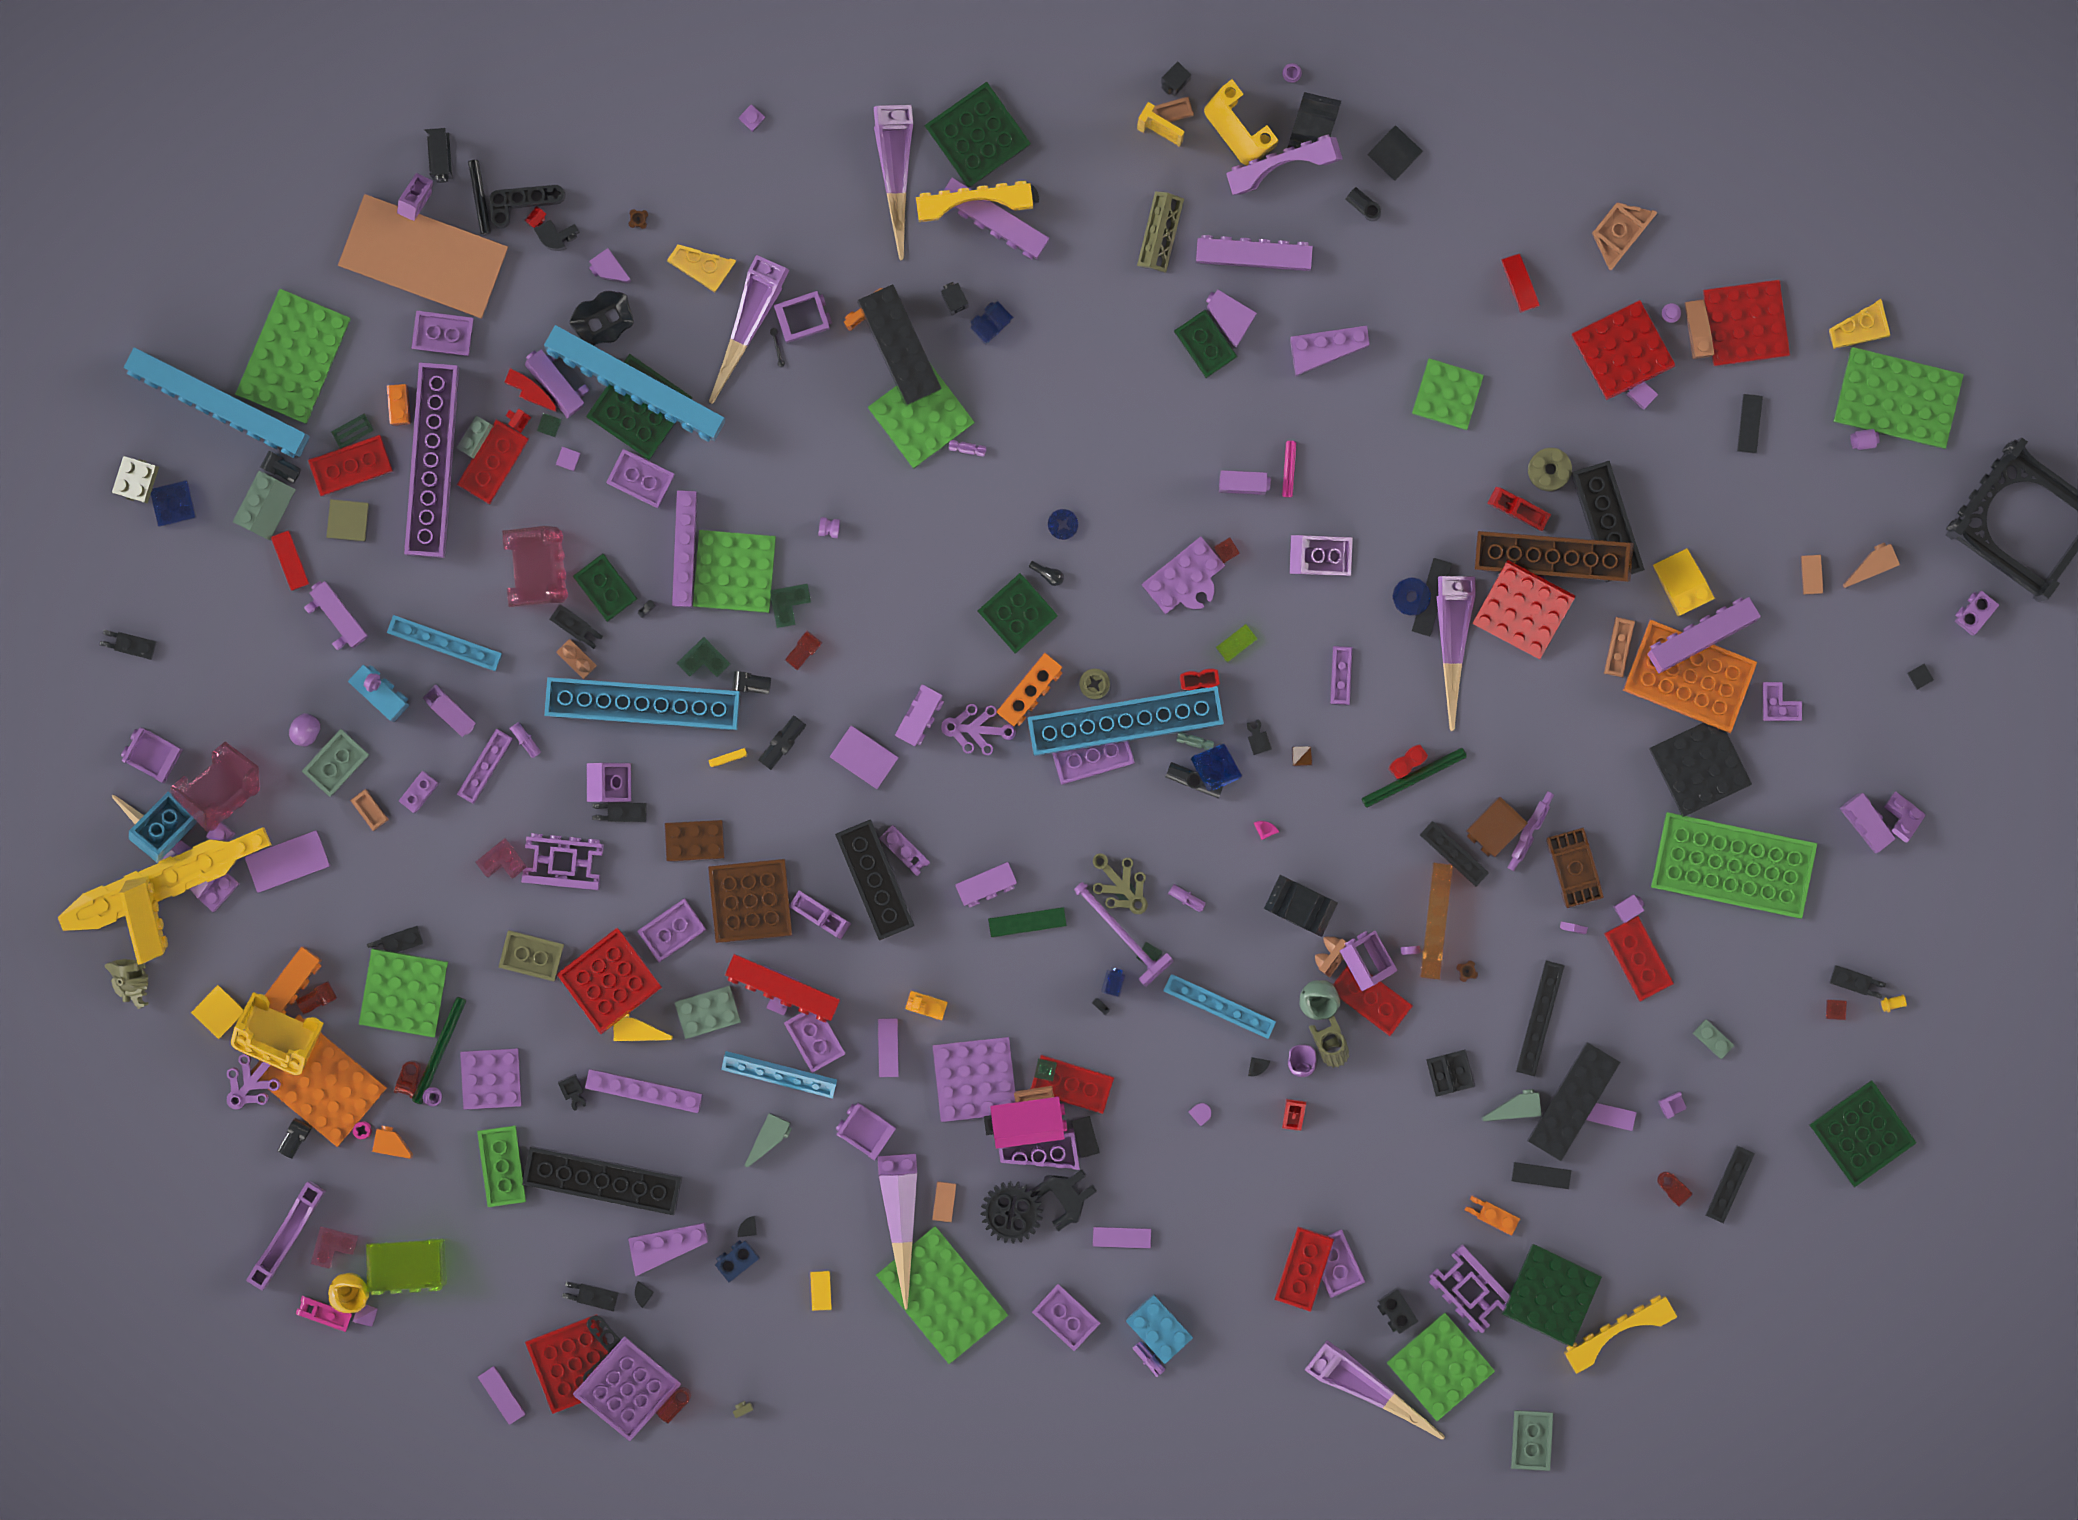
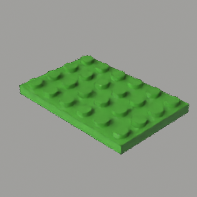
[235,289,351,424]
[1833,347,1964,449]
[876,1226,1008,1364]

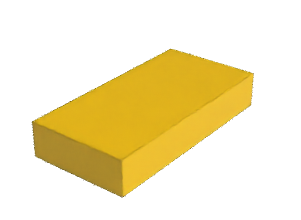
[708,748,748,768]
[810,1271,832,1311]

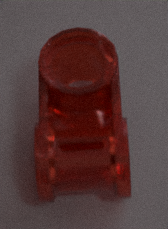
[394,1060,421,1099]
[1657,1171,1693,1207]

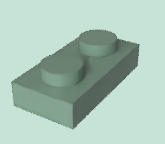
[456,416,493,459]
[1693,1019,1734,1059]

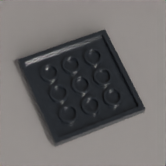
[1649,723,1752,817]

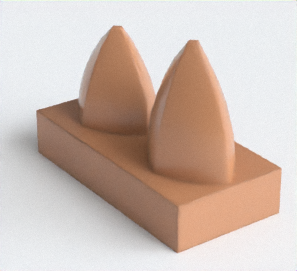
[556,639,597,679]
[1315,936,1346,978]

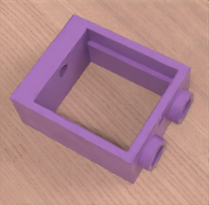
[774,291,832,343]
[1219,470,1271,495]
[1340,931,1397,991]

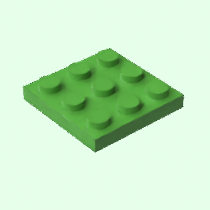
[1412,358,1484,430]

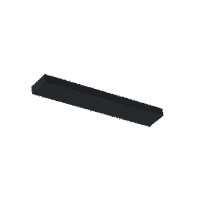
[1516,960,1565,1077]

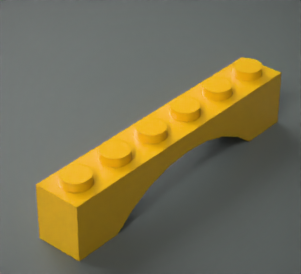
[916,181,1033,222]
[1564,1295,1677,1374]

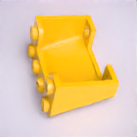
[1204,79,1279,166]

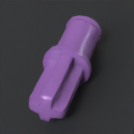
[510,722,541,758]
[1168,884,1206,912]
[1133,1342,1165,1377]

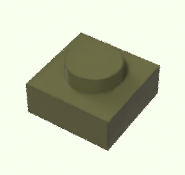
[733,1401,754,1418]

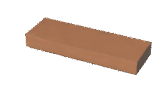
[1604,617,1635,678]

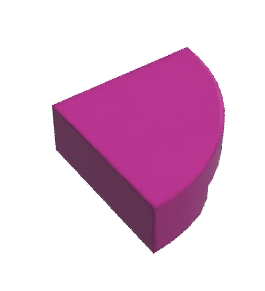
[1254,821,1279,840]

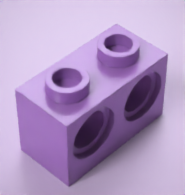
[397,173,433,221]
[1955,591,1999,636]
[399,771,440,813]

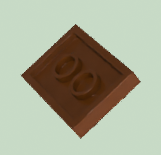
[665,820,725,861]

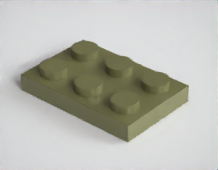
[498,930,564,982]

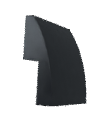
[1367,125,1423,181]
[1426,1049,1475,1097]

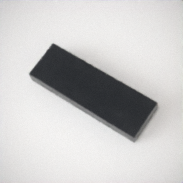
[1737,394,1763,453]
[1511,1162,1572,1189]

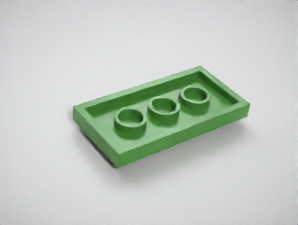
[477,1125,527,1207]

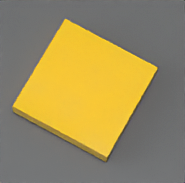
[191,985,244,1039]

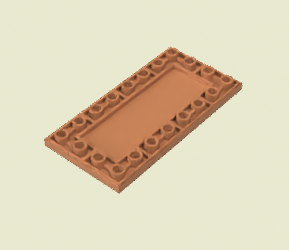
[338,194,509,319]

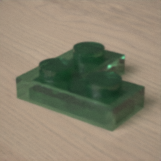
[770,583,811,628]
[677,637,731,677]

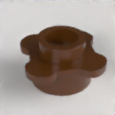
[628,209,648,229]
[1456,960,1478,982]

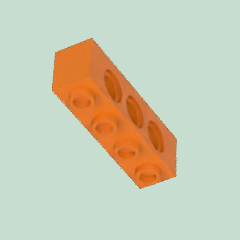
[996,653,1063,727]

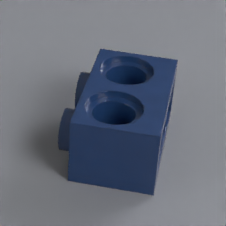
[715,1240,760,1283]

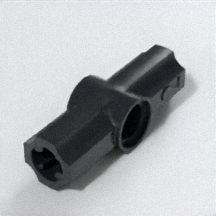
[758,715,807,770]
[1165,762,1225,799]

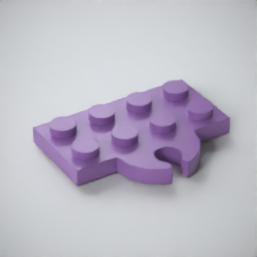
[1141,537,1225,615]

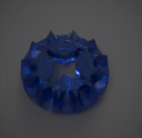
[1048,509,1078,540]

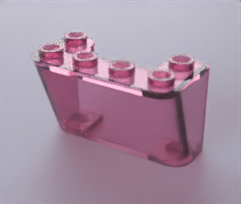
[502,526,568,607]
[171,742,260,832]

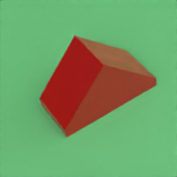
[1282,1099,1306,1131]

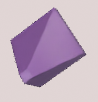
[353,1305,378,1327]

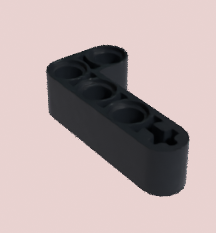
[489,185,565,228]

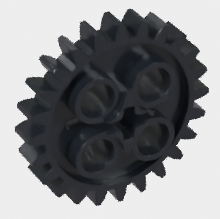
[980,1181,1043,1244]

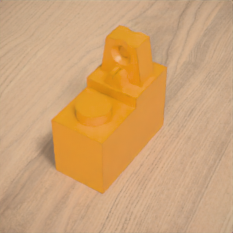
[905,990,948,1020]

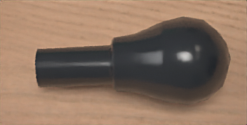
[1029,561,1064,586]

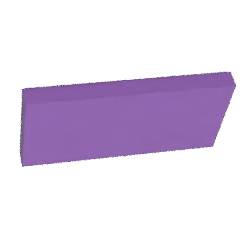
[1052,741,1135,785]
[245,830,330,893]

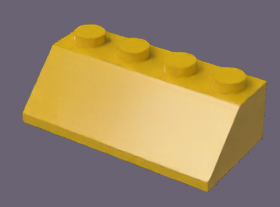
[120,877,168,965]

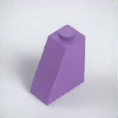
[1206,289,1257,347]
[423,684,476,737]

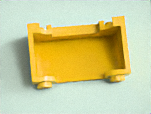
[231,992,324,1075]

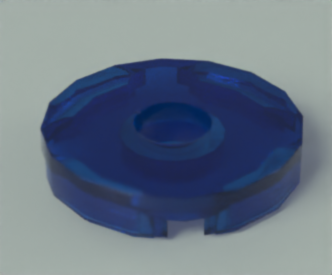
[1392,577,1431,616]

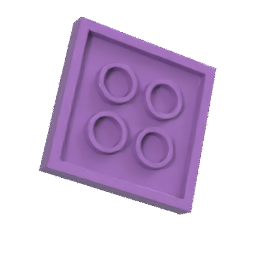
[460,1048,522,1109]

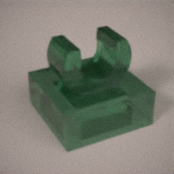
[1034,1058,1057,1081]

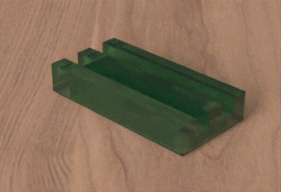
[331,413,374,449]

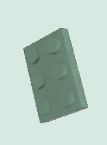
[302,729,369,797]
[675,986,741,1039]
[1511,1410,1553,1471]

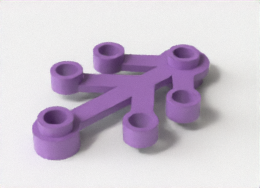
[941,704,1016,755]
[227,1053,281,1109]

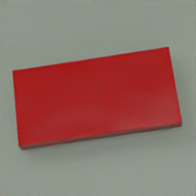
[457,419,529,504]
[308,435,393,497]
[1604,916,1674,1002]
[1333,965,1413,1036]
[1030,1055,1114,1114]
[1274,1226,1335,1312]

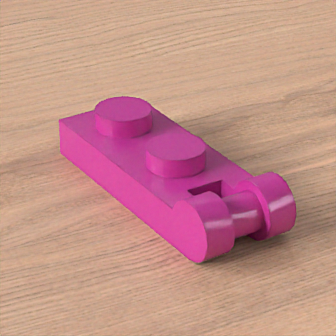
[296,1295,353,1332]

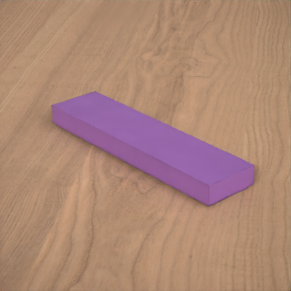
[457,729,513,804]

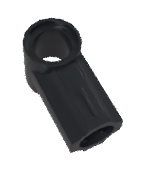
[1345,187,1381,221]
[260,451,301,483]
[732,671,771,694]
[278,1118,312,1159]

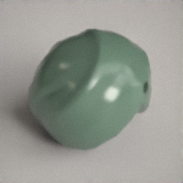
[1299,980,1340,1020]

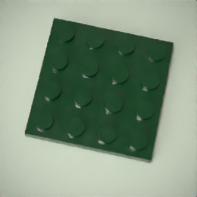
[924,82,1031,188]
[586,354,693,460]
[1809,1080,1917,1188]
[1502,1244,1602,1347]

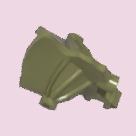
[104,959,149,1009]

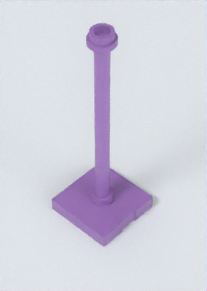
[1074,882,1174,987]

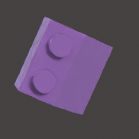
[587,763,631,802]

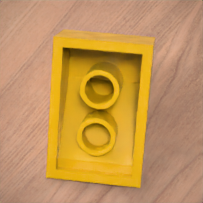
[1653,548,1715,616]

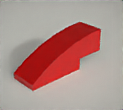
[1501,253,1540,313]
[504,368,558,412]
[1487,487,1551,531]

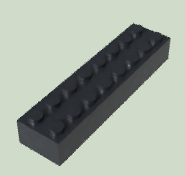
[522,1146,683,1215]

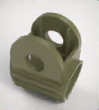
[1309,1015,1349,1068]

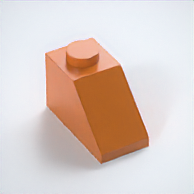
[372,1126,413,1159]

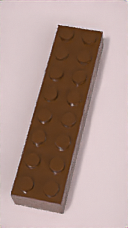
[1475,531,1634,582]

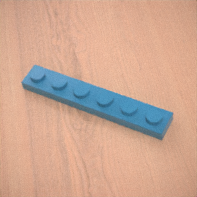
[387,615,502,672]
[1163,974,1276,1039]
[721,1051,837,1099]

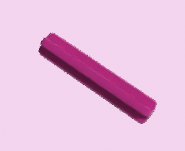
[1282,441,1296,498]

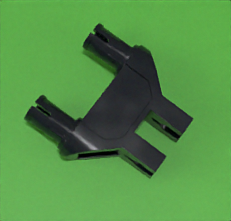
[1032,1169,1097,1232]

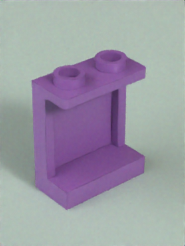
[121,727,183,783]
[836,1102,896,1161]

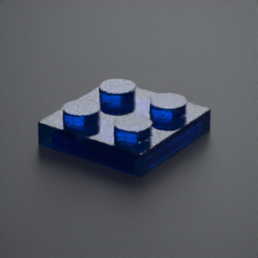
[151,480,197,527]
[1191,744,1242,792]

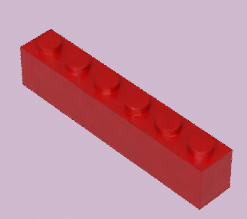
[725,954,840,1023]

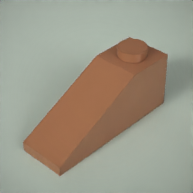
[1685,300,1714,359]
[1843,542,1900,588]

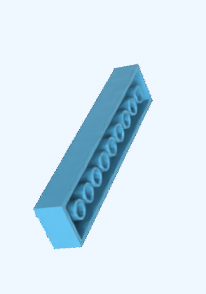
[544,325,725,442]
[123,347,310,458]
[544,677,740,730]
[1028,686,1224,756]

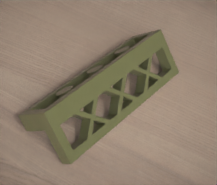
[1137,191,1184,273]

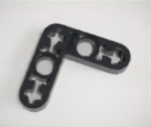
[583,1315,621,1382]

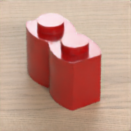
[1179,669,1220,691]
[1388,745,1428,779]

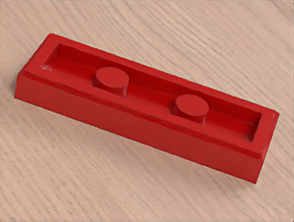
[271,530,309,591]

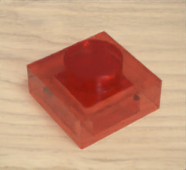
[1213,537,1240,564]
[1826,1000,1847,1020]

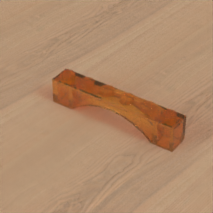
[1419,863,1453,980]

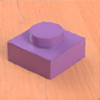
[738,104,765,132]

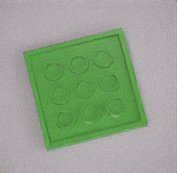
[868,364,975,469]
[693,530,776,613]
[359,948,448,1038]
[1386,1312,1495,1421]

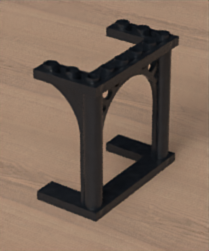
[1946,438,2078,602]

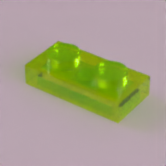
[1215,624,1257,662]

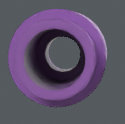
[1850,429,1880,450]

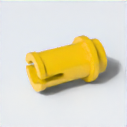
[1881,995,1907,1013]

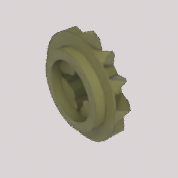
[1079,669,1110,699]

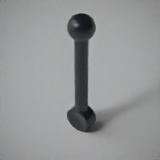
[770,328,785,367]

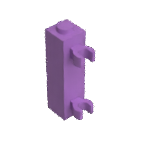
[525,349,590,419]
[304,581,369,650]

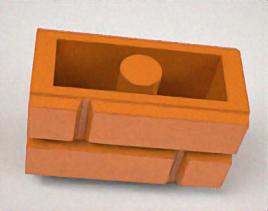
[387,384,411,426]

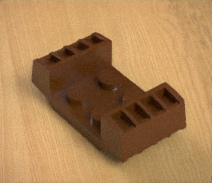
[1546,827,1604,908]

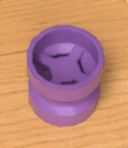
[818,517,840,538]

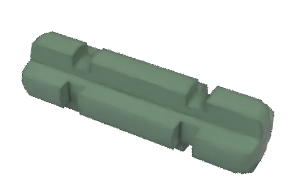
[1176,732,1214,751]

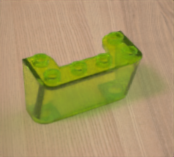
[366,1238,447,1295]

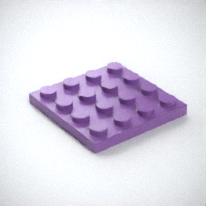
[933,1037,1016,1122]
[573,1336,681,1441]

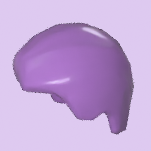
[289,713,321,747]
[1288,1045,1317,1077]

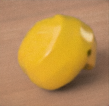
[328,1273,369,1313]

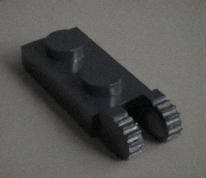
[549,604,603,649]
[100,630,157,660]
[592,802,647,822]
[367,926,424,953]
[1829,965,1886,999]
[562,1281,619,1311]

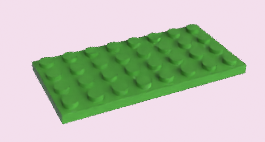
[1651,812,1817,919]

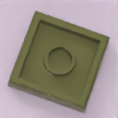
[327,499,369,541]

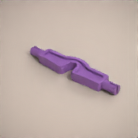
[1507,791,1554,872]

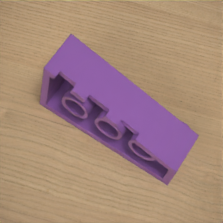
[1290,326,1370,377]
[998,1128,1080,1170]
[628,1222,709,1276]

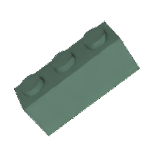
[233,471,296,541]

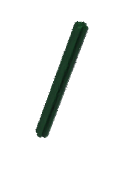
[1362,748,1467,808]
[412,997,466,1104]

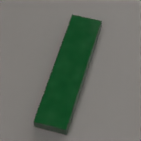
[988,907,1067,937]

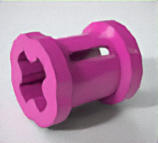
[353,1121,372,1139]

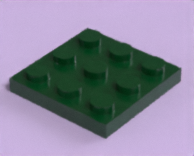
[977,573,1058,654]

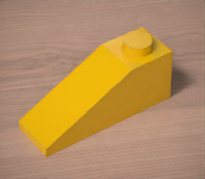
[613,1014,673,1041]

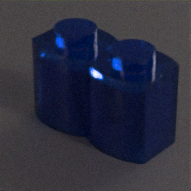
[970,301,1014,345]
[1101,967,1125,997]

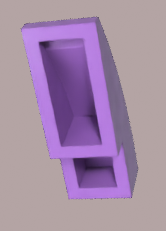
[789,891,851,940]
[878,1019,899,1077]

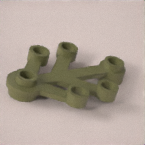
[1093,853,1148,914]

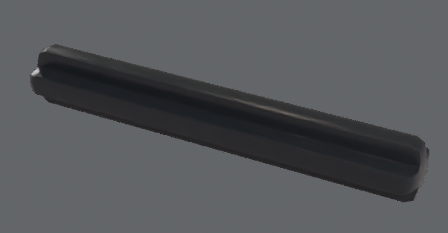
[468,159,491,235]

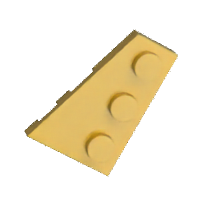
[667,244,736,293]
[1829,299,1890,349]

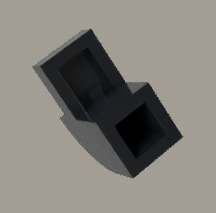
[534,220,580,251]

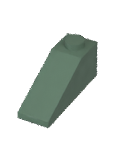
[1482,1089,1541,1121]
[744,1113,792,1167]

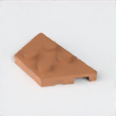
[1592,203,1657,271]

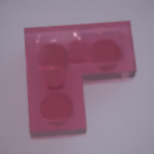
[475,838,527,879]
[311,1226,358,1269]

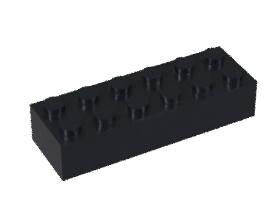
[857,284,942,406]
[1571,460,1645,583]
[835,819,915,941]
[1527,1042,1621,1161]

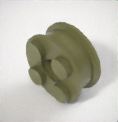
[1528,448,1572,491]

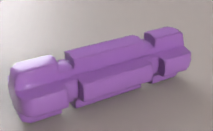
[949,440,986,457]

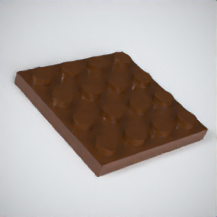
[708,859,792,943]

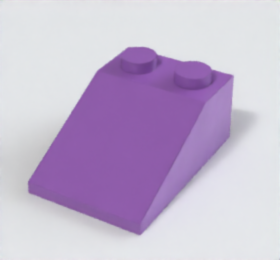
[1290,535,1352,576]

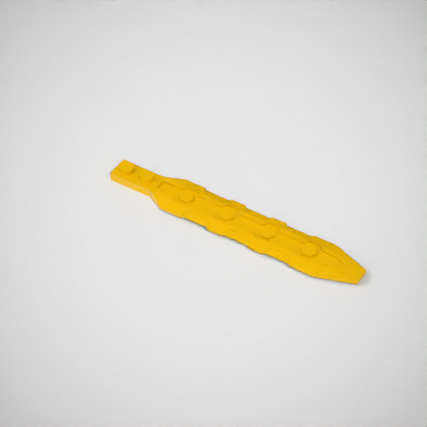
[57,827,272,931]

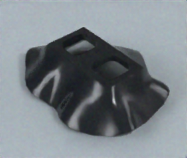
[570,291,634,346]

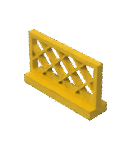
[1137,102,1185,147]

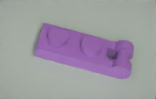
[879,825,930,876]

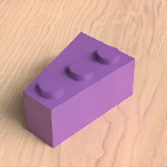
[895,684,944,747]
[1840,793,1896,853]

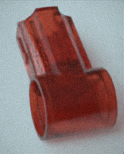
[785,630,822,671]
[296,981,337,1015]
[656,1387,691,1424]

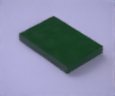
[1174,310,1238,378]
[573,553,638,622]

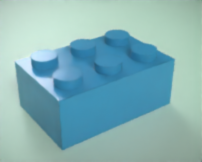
[348,665,410,722]
[129,791,197,863]
[1125,1294,1193,1364]

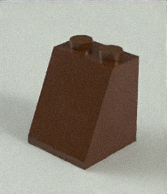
[1466,797,1528,857]

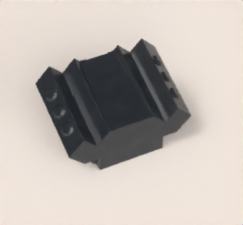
[1287,92,1341,149]
[1264,875,1338,937]

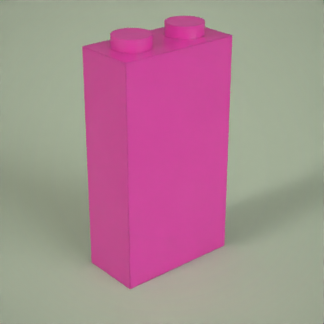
[990,1097,1068,1149]

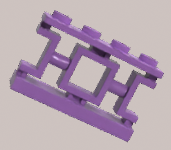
[521,833,604,890]
[1429,1245,1510,1333]

